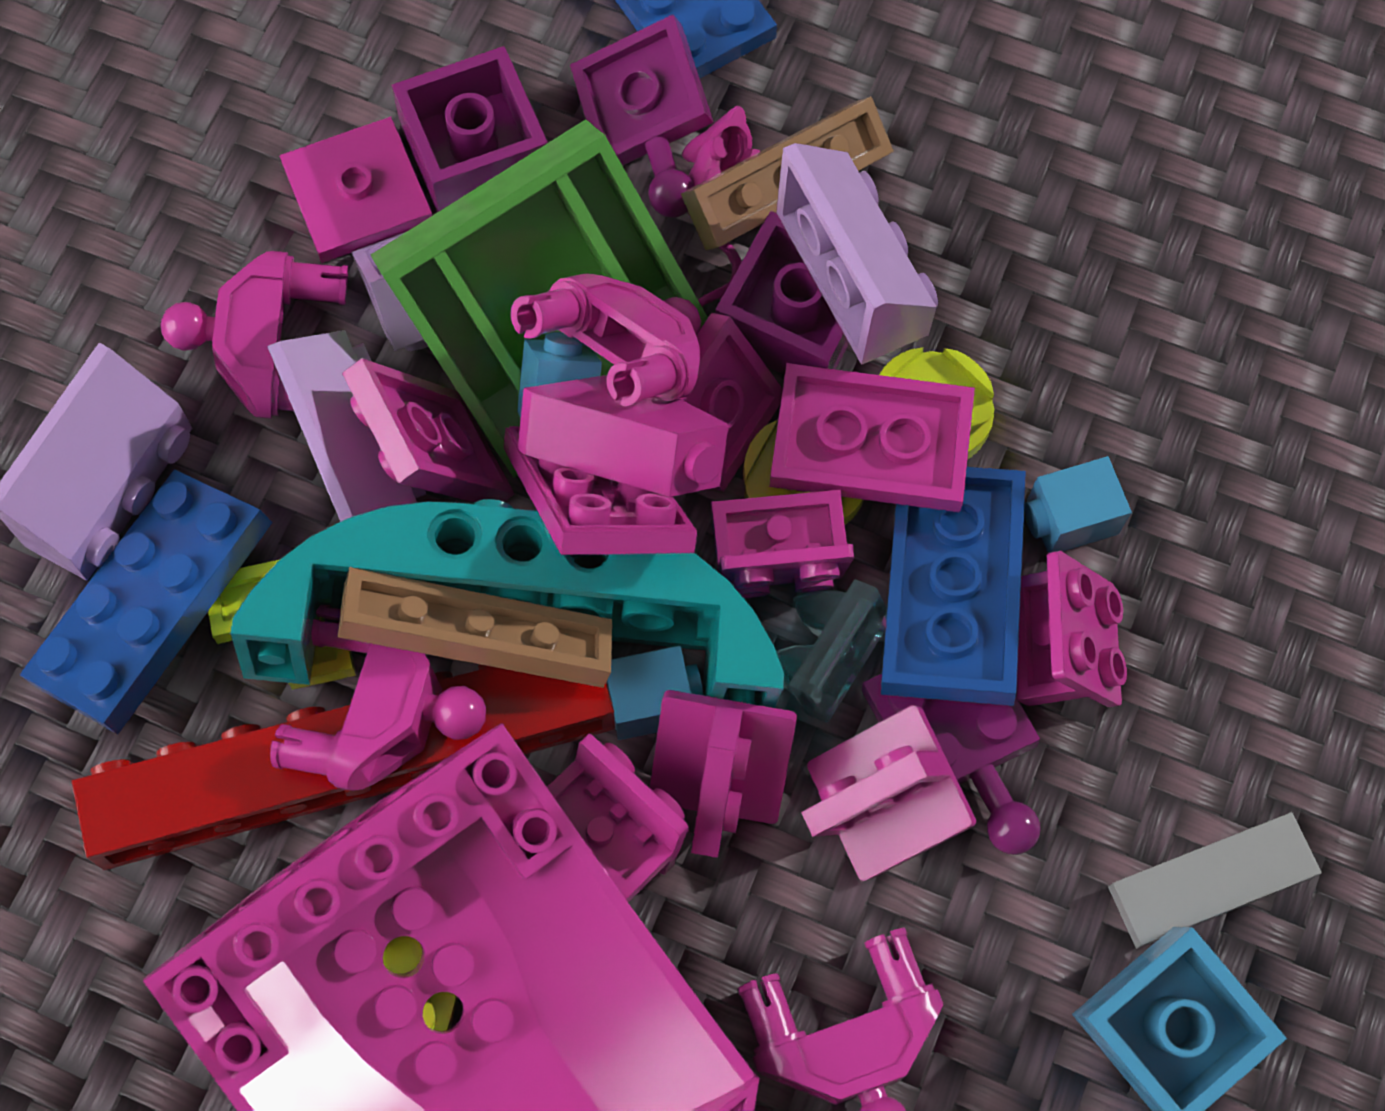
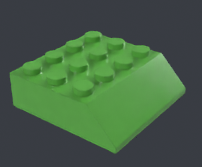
[370,119,708,478]

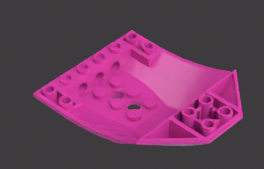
[143,724,759,1111]

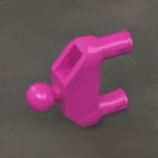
[160,251,349,419]
[511,274,701,406]
[270,604,486,791]
[737,928,943,1111]

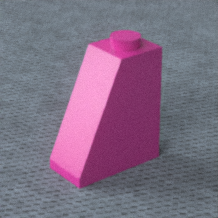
[518,375,729,497]

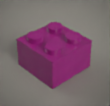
[391,46,548,212]
[715,211,849,375]

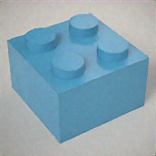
[1072,927,1287,1111]

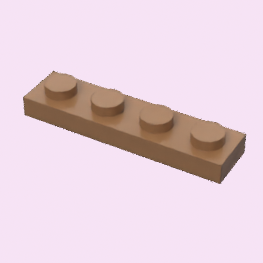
[681,97,894,250]
[338,567,612,688]

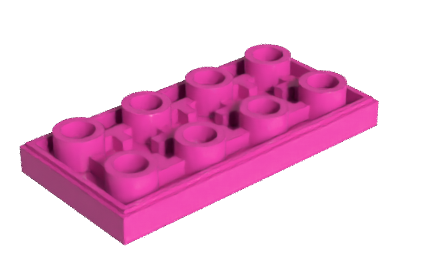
[503,426,697,555]

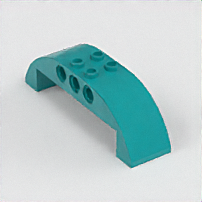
[230,499,784,708]

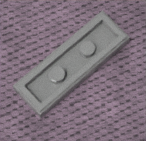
[1108,812,1322,949]

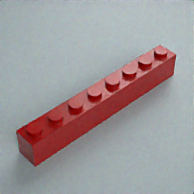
[71,664,615,870]

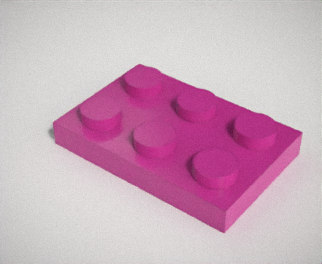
[342,358,515,502]
[769,363,975,512]

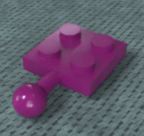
[570,14,714,218]
[862,674,1040,855]

